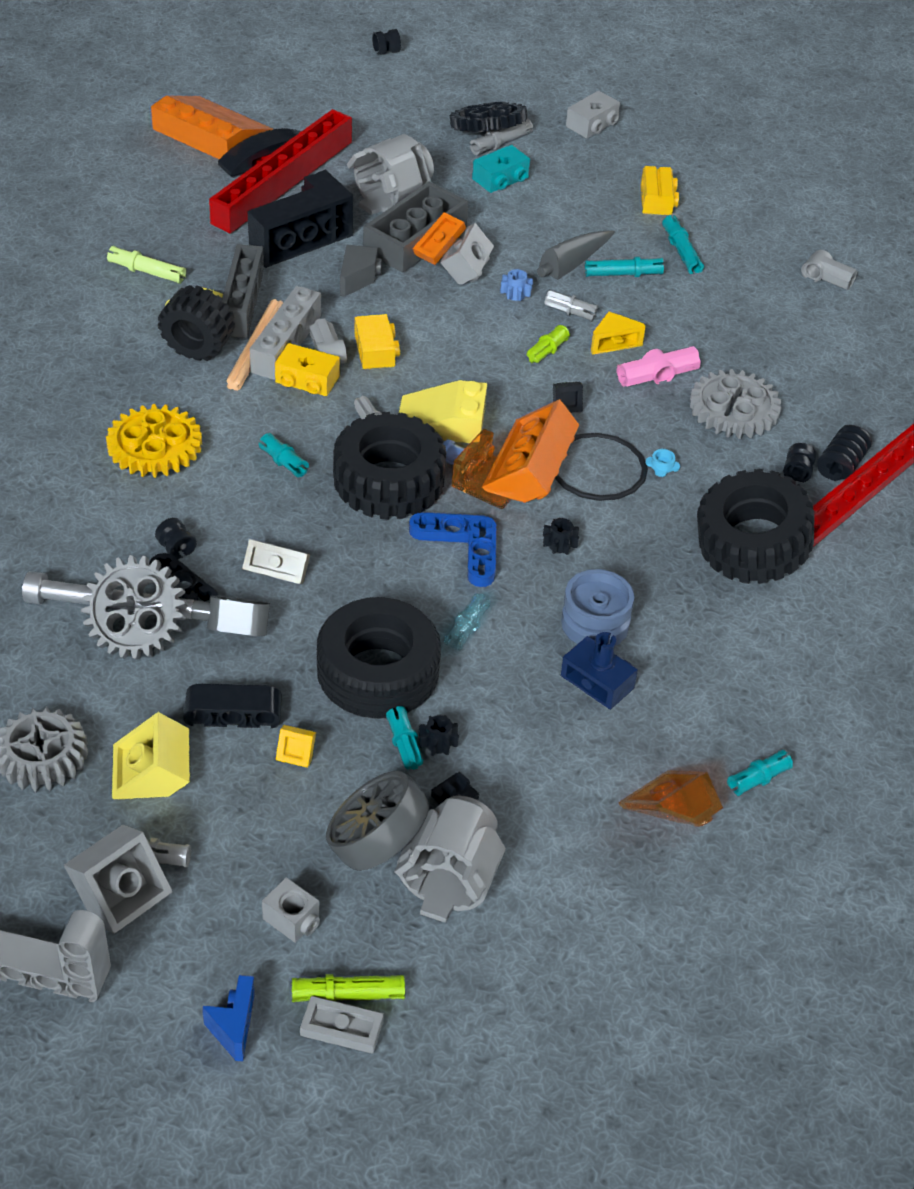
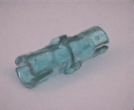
[444,593,491,651]

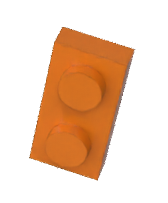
[413,212,466,265]

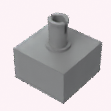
[64,825,173,934]

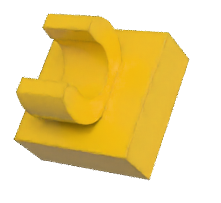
[276,725,316,768]

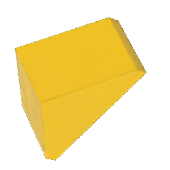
[591,311,645,355]

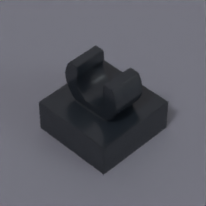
[553,381,583,413]
[431,772,479,804]

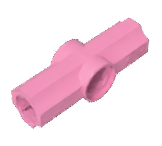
[616,346,701,387]

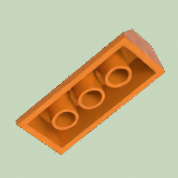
[482,399,579,503]

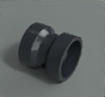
[372,29,401,55]
[783,443,816,483]
[155,517,197,559]

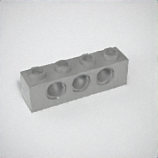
[250,286,321,380]

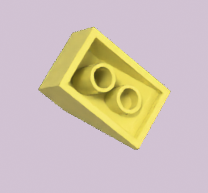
[399,380,487,444]

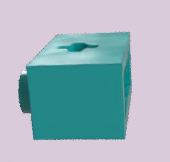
[472,145,530,193]

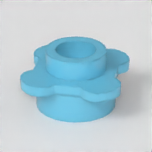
[645,449,680,477]

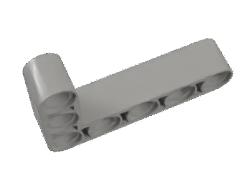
[0,910,111,1002]

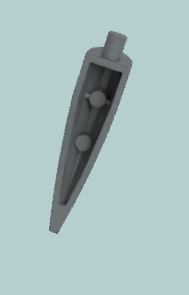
[537,231,615,280]

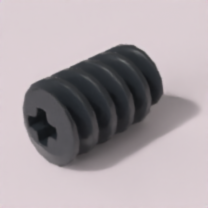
[817,425,872,481]

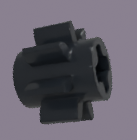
[543,518,579,555]
[419,715,459,756]

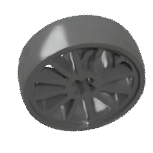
[326,771,429,871]

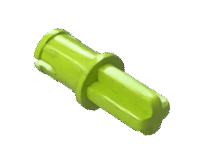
[526,325,570,363]

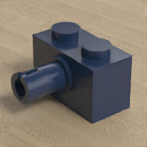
[560,632,638,710]

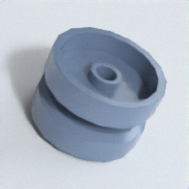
[561,569,635,646]

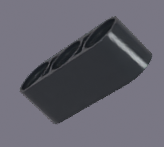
[183,684,282,728]

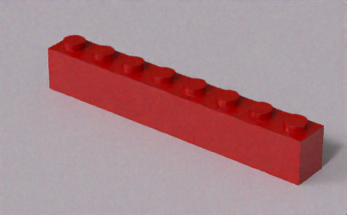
[209,109,352,234]

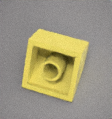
[112,712,190,799]

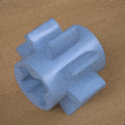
[500,269,533,301]

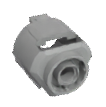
[347,134,434,215]
[394,796,506,923]

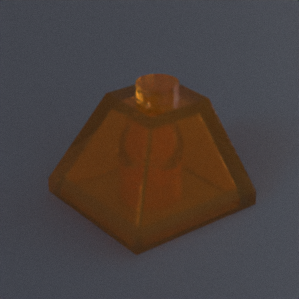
[618,770,723,827]

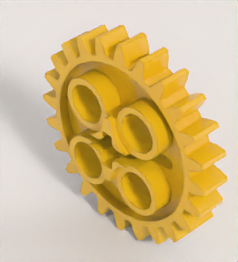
[106,404,202,478]

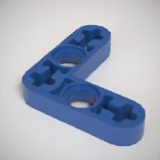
[409,512,496,587]

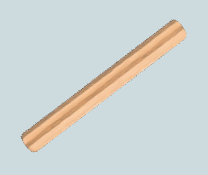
[226,299,283,391]

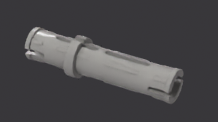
[470,118,533,155]

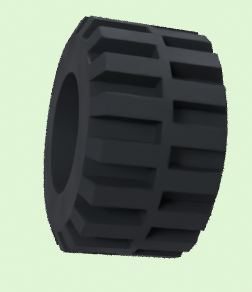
[158,285,235,361]

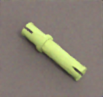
[107,246,186,284]

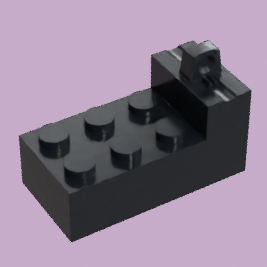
[248,169,353,268]

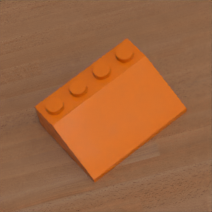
[151,96,273,159]

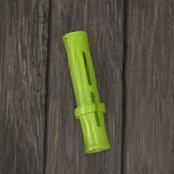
[292,974,405,1002]

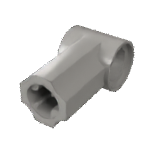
[801,250,858,290]
[310,318,347,365]

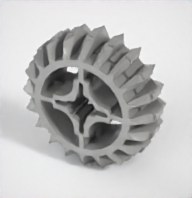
[0,706,88,793]

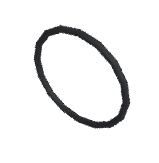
[554,433,648,501]

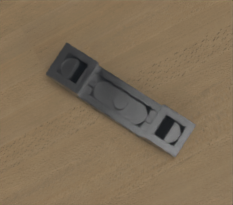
[218,128,301,177]

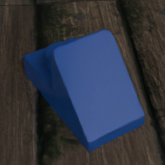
[202,975,255,1061]

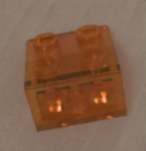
[452,428,511,509]

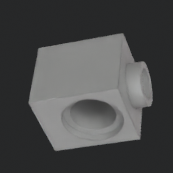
[262,877,320,943]

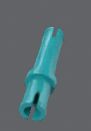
[662,215,704,274]
[585,256,664,277]

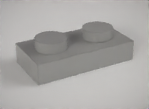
[300,996,384,1054]

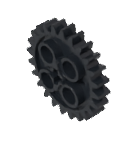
[449,101,527,133]

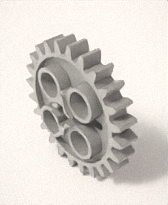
[690,369,781,439]
[81,555,187,660]

